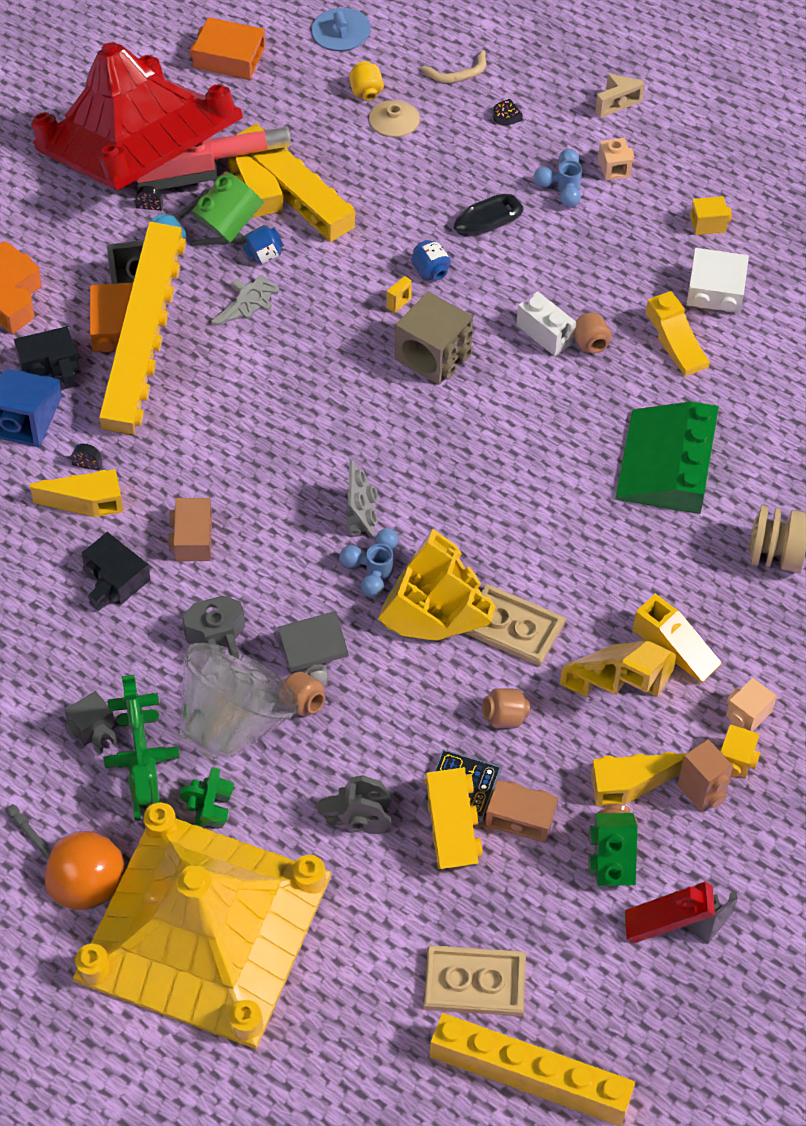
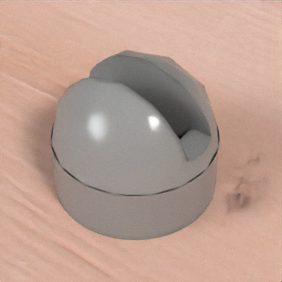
[304,664,328,686]

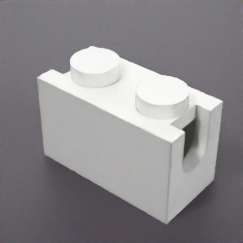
[516,291,576,356]

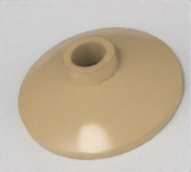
[369,100,420,137]

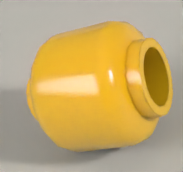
[348,61,384,101]

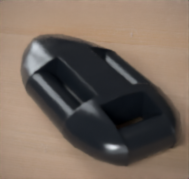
[453,194,524,234]

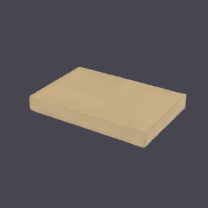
[464,583,566,667]
[424,945,526,1017]

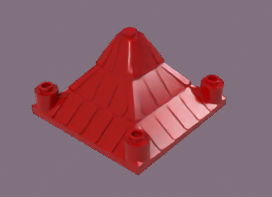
[31,42,243,191]

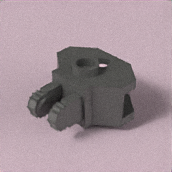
[182,596,245,665]
[316,775,392,834]

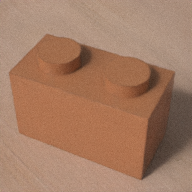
[168,498,212,561]
[677,739,733,812]
[485,780,558,843]

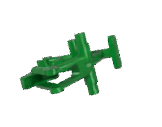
[103,675,180,821]

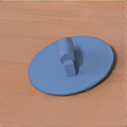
[312,8,371,51]

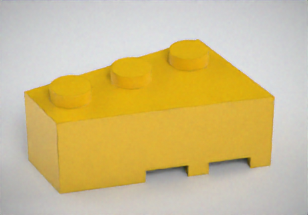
[423,767,483,869]

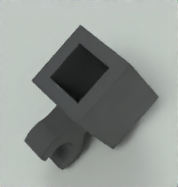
[64,691,117,754]

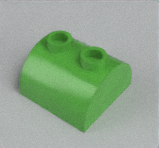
[191,171,264,243]

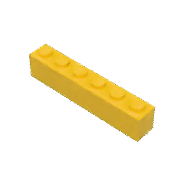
[236,123,356,242]
[430,1012,636,1126]

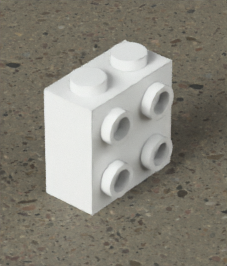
[687,248,749,313]

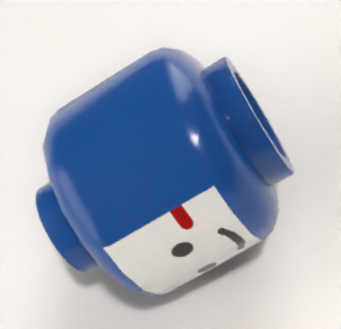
[243,225,284,265]
[411,240,451,280]

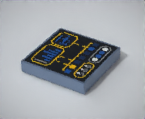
[423,749,502,823]

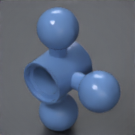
[533,149,582,207]
[340,528,399,598]

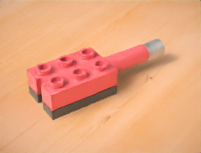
[137,126,291,190]

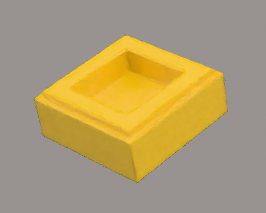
[386,276,412,313]

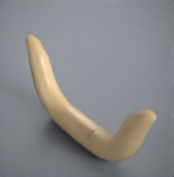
[420,50,486,83]

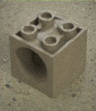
[395,291,474,385]

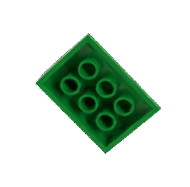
[615,401,719,514]

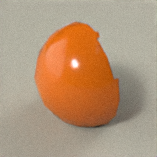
[45,831,126,910]

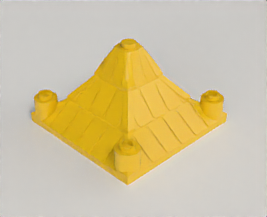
[73,802,331,1050]

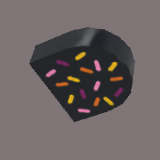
[493,99,523,126]
[135,186,163,211]
[71,443,102,471]

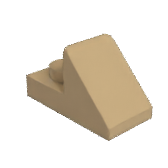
[595,74,645,118]

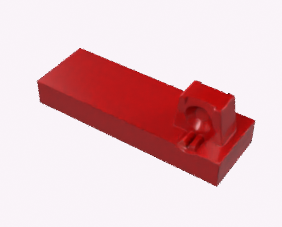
[625,881,715,943]

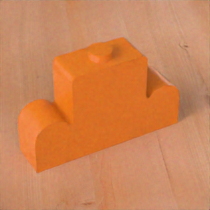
[0,241,42,335]

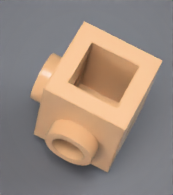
[598,138,634,180]
[726,678,777,731]

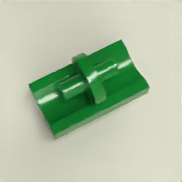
[179,767,234,828]

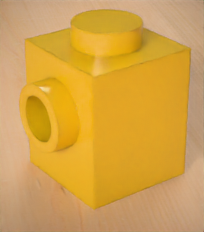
[690,196,732,235]
[720,724,761,779]

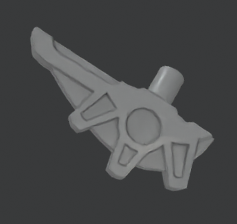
[211,274,279,326]

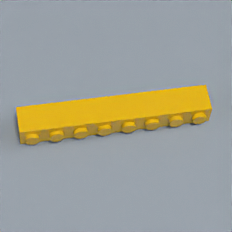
[99,221,186,435]

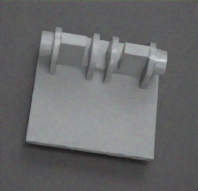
[347,459,378,537]

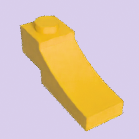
[645,291,710,377]

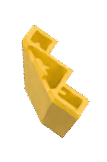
[378,529,496,641]
[560,641,677,697]

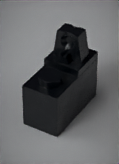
[13,326,79,388]
[82,531,151,611]

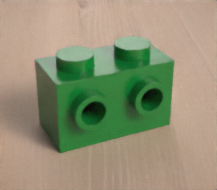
[588,813,638,886]

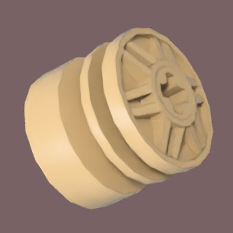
[749,504,806,573]

